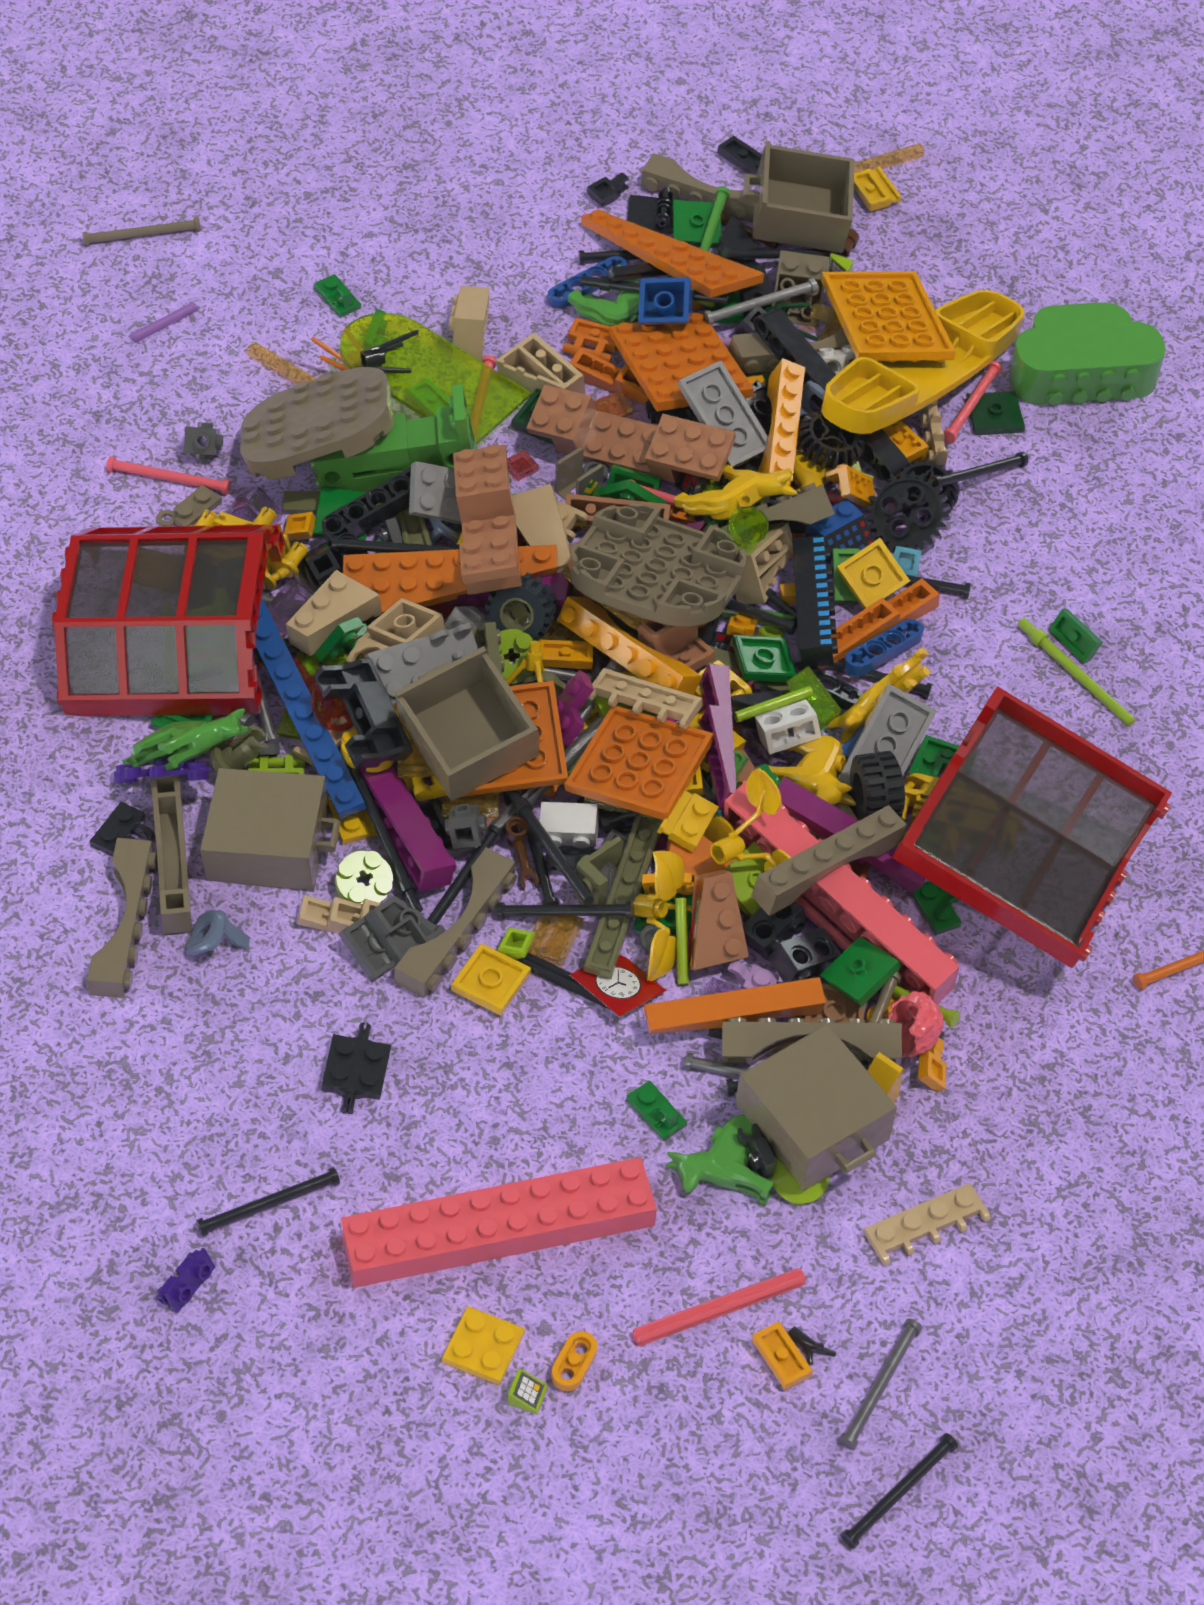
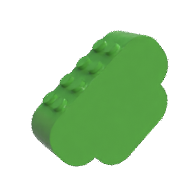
[1009,302,1166,405]

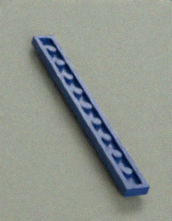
[256,599,366,819]

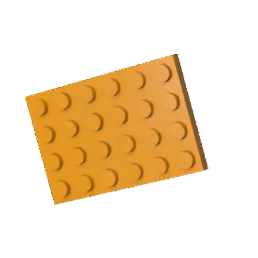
[821,271,956,362]

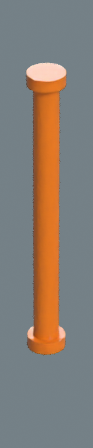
[1133,950,1204,991]

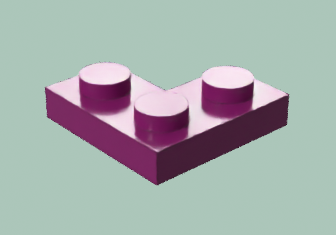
[556,670,594,746]

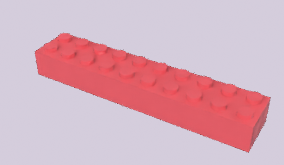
[724,781,959,1004]
[341,1157,657,1288]

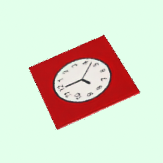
[570,955,667,1017]

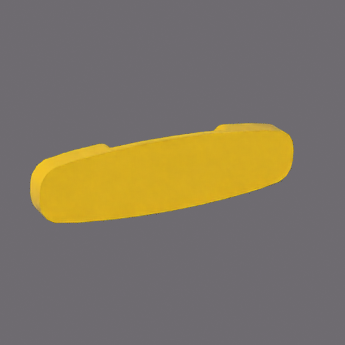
[821,290,1024,434]

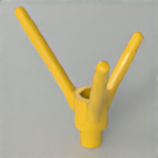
[505,641,546,685]

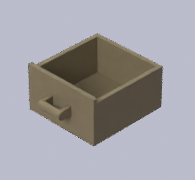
[743,141,855,253]
[395,646,540,802]
[200,768,341,892]
[735,1024,897,1191]

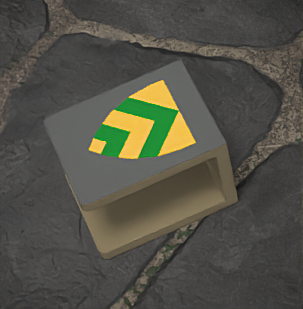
[555,447,604,500]

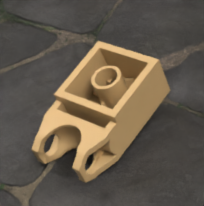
[346,598,445,663]

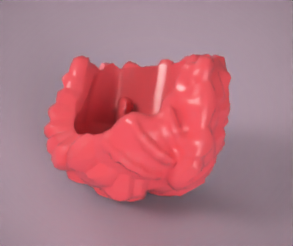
[885,991,944,1058]

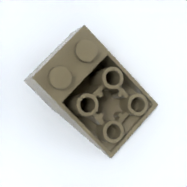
[772,250,829,327]

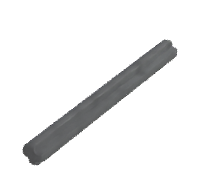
[489,717,603,834]

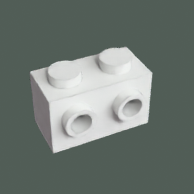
[539,802,599,849]

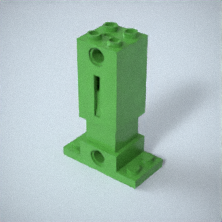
[310,384,477,492]

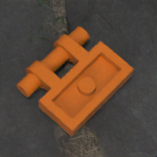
[562,318,617,363]

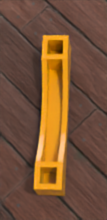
[758,358,805,483]
[557,597,702,695]

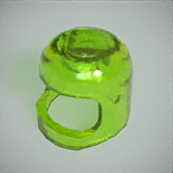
[727,506,769,549]

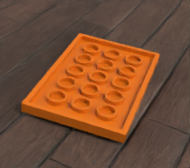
[609,313,754,411]

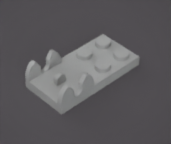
[677,361,768,469]
[409,461,512,525]
[366,622,478,704]
[837,684,937,785]

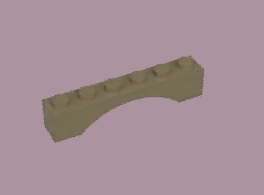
[641,153,755,223]
[728,328,853,374]
[703,483,835,538]
[151,775,192,934]
[751,805,907,916]
[87,838,157,998]
[394,847,517,998]
[722,1018,902,1065]

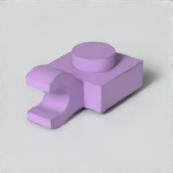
[726,960,780,989]

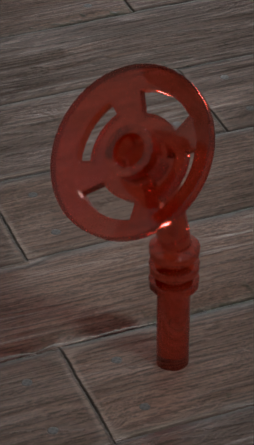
[293,658,354,732]

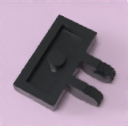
[90,801,155,856]

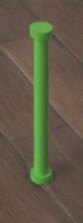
[700,186,731,252]

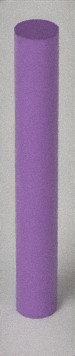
[130,302,198,342]

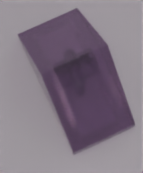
[226,487,284,524]

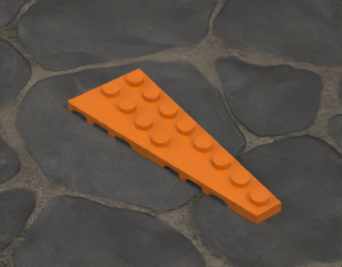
[581,210,764,298]
[343,545,557,622]

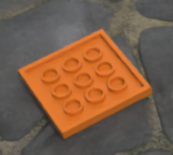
[461,681,568,797]
[564,706,714,820]

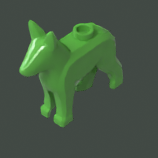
[568,264,640,326]
[122,708,248,770]
[665,1114,776,1206]

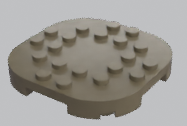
[240,367,395,480]
[568,503,746,626]

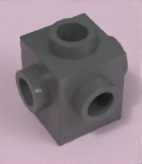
[184,422,223,460]
[445,804,487,849]

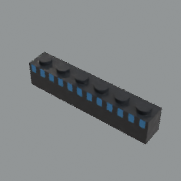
[792,535,838,668]

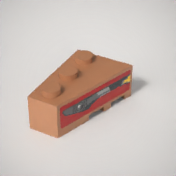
[688,870,749,970]

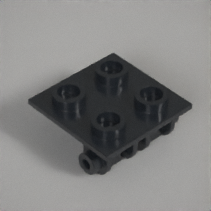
[627,187,677,233]

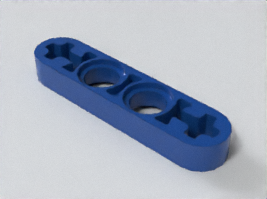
[548,256,627,309]
[843,619,924,676]

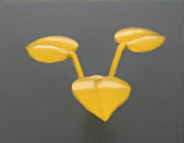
[703,768,791,872]
[634,851,692,981]

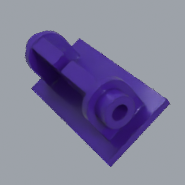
[156,1248,216,1313]

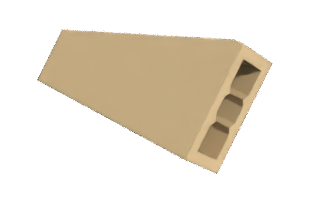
[512,484,571,573]

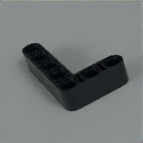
[321,462,430,565]

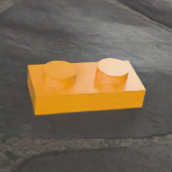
[539,639,593,669]
[752,1321,813,1390]

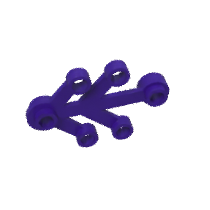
[113,759,211,783]

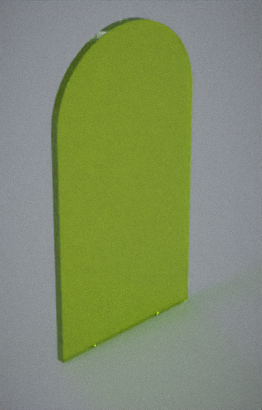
[340,313,531,444]

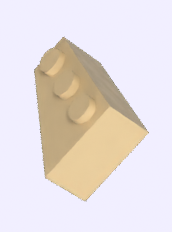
[449,286,490,363]
[496,333,586,394]
[735,522,793,604]
[286,570,382,656]

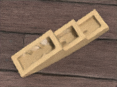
[296,895,382,933]

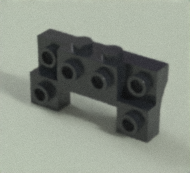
[313,659,414,769]

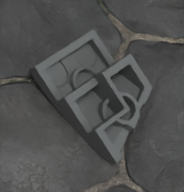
[338,896,446,981]

